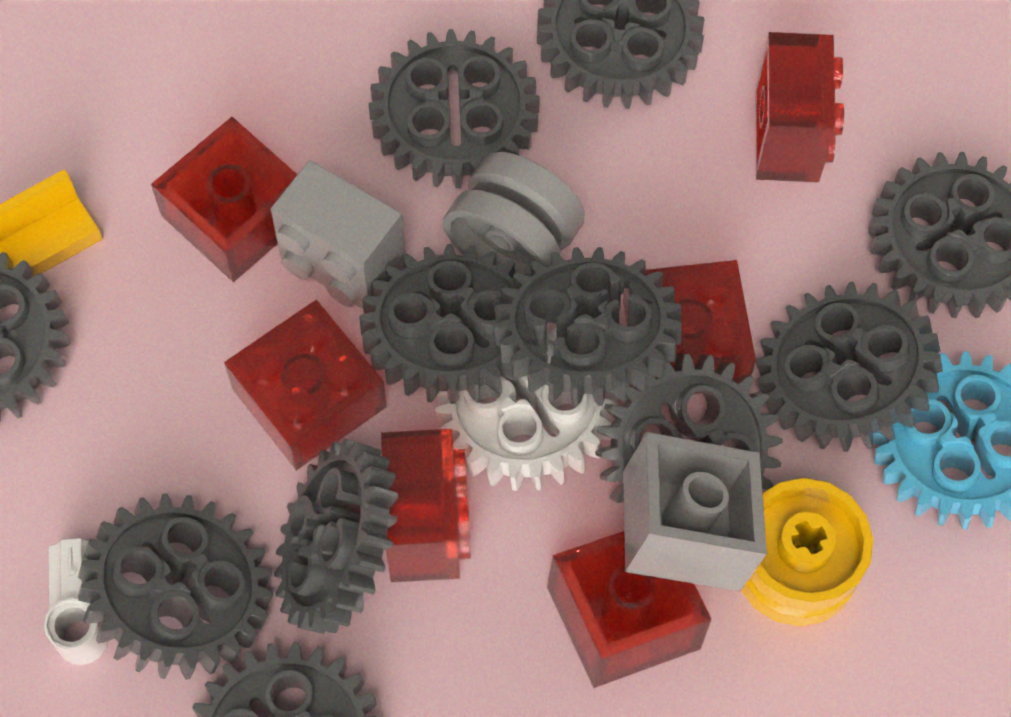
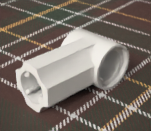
[44,538,108,665]

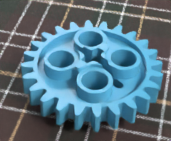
[873,351,1011,529]

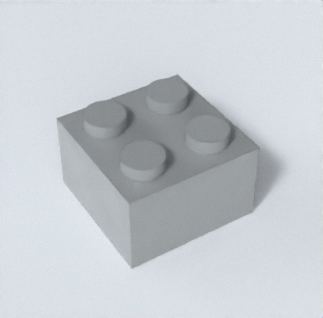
[270,160,406,309]
[623,432,767,591]

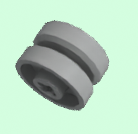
[443,152,585,277]

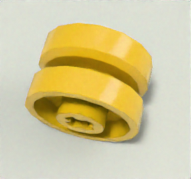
[741,478,874,627]

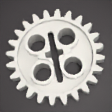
[435,327,618,491]

